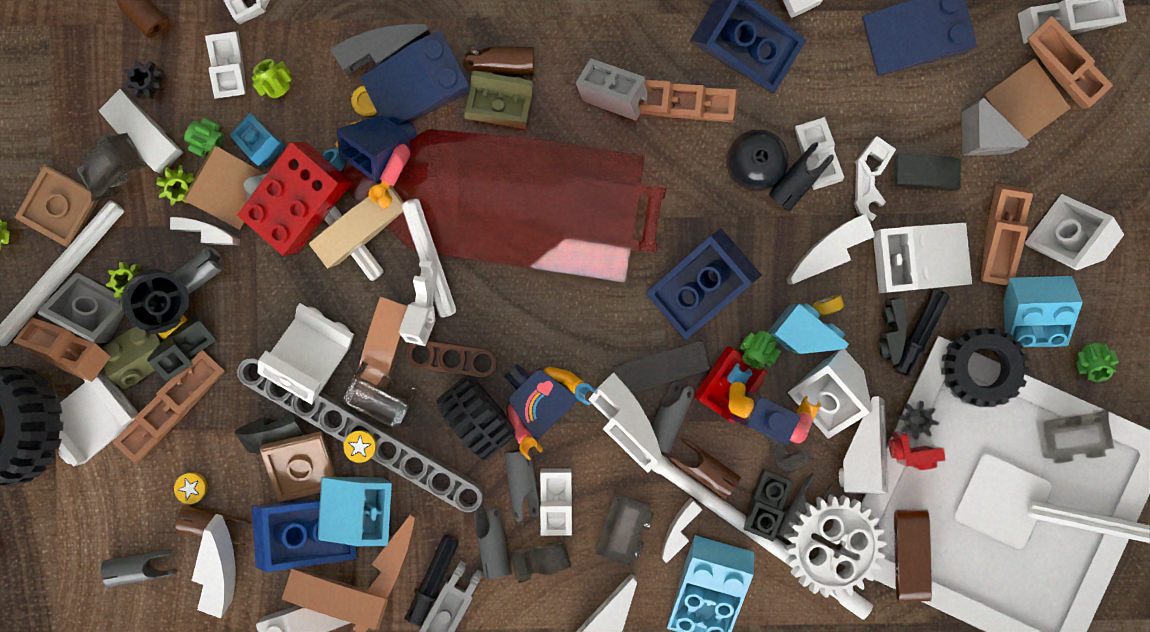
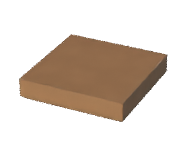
[981,58,1071,140]
[183,145,266,230]
[14,164,102,248]
[260,431,337,503]

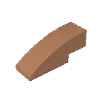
[1027,16,1113,110]
[981,183,1033,285]
[354,297,408,395]
[13,317,111,382]
[282,569,388,630]

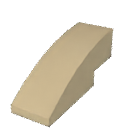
[309,185,404,269]

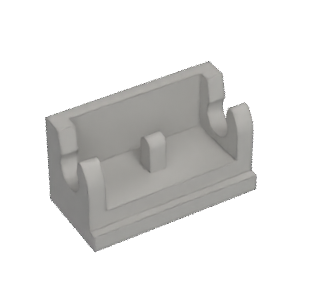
[576,58,647,121]

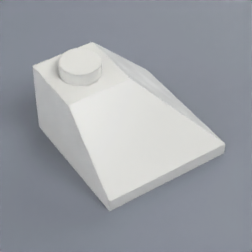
[1025,194,1124,270]
[788,349,872,439]

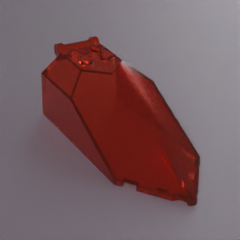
[340,129,667,284]

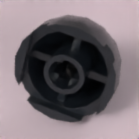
[726,129,788,191]
[121,268,189,334]

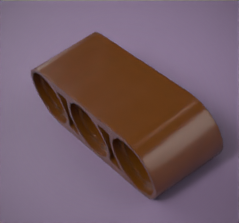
[406,340,498,377]
[894,509,932,601]

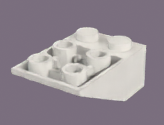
[873,223,972,293]

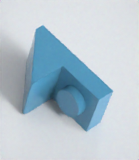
[229,113,285,167]

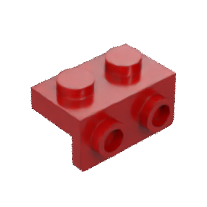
[694,346,768,423]
[888,431,946,470]

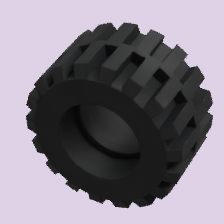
[941,327,1029,407]
[436,375,516,460]

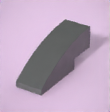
[330,24,431,76]

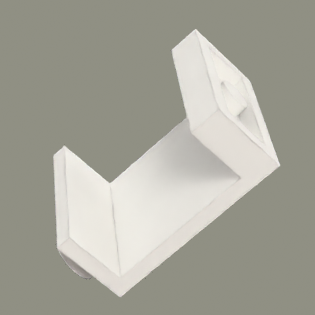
[257,303,354,404]
[58,369,138,467]

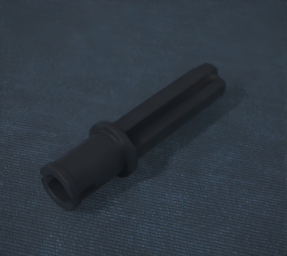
[892,288,949,377]
[404,535,458,627]

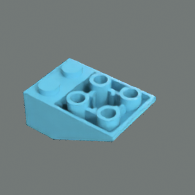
[667,535,754,632]

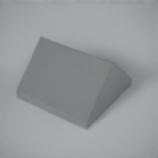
[961,98,1030,156]
[38,272,125,343]

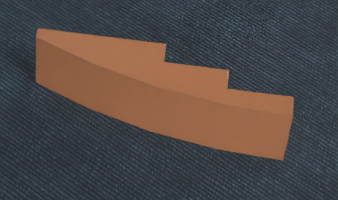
[638,80,739,122]
[112,350,225,465]
[353,511,419,632]

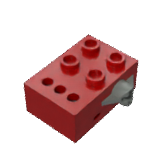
[237,142,352,256]

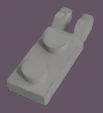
[419,560,483,632]

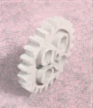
[783,494,886,598]

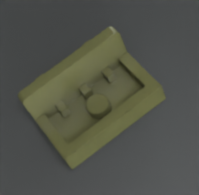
[465,71,533,130]
[101,326,163,389]

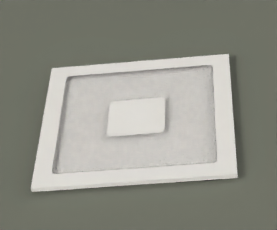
[839,336,1150,632]

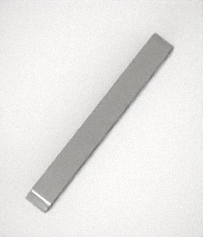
[237,358,484,512]

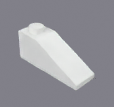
[839,396,888,494]
[576,573,637,632]
[256,605,350,632]

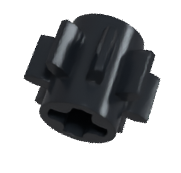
[124,60,165,99]
[897,401,939,440]

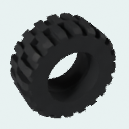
[0,366,63,486]

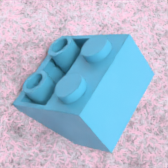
[1004,276,1083,348]
[768,303,849,354]
[317,477,392,546]

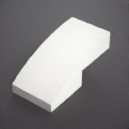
[205,31,246,99]
[795,117,844,190]
[170,217,240,245]
[540,468,572,536]
[661,497,702,563]

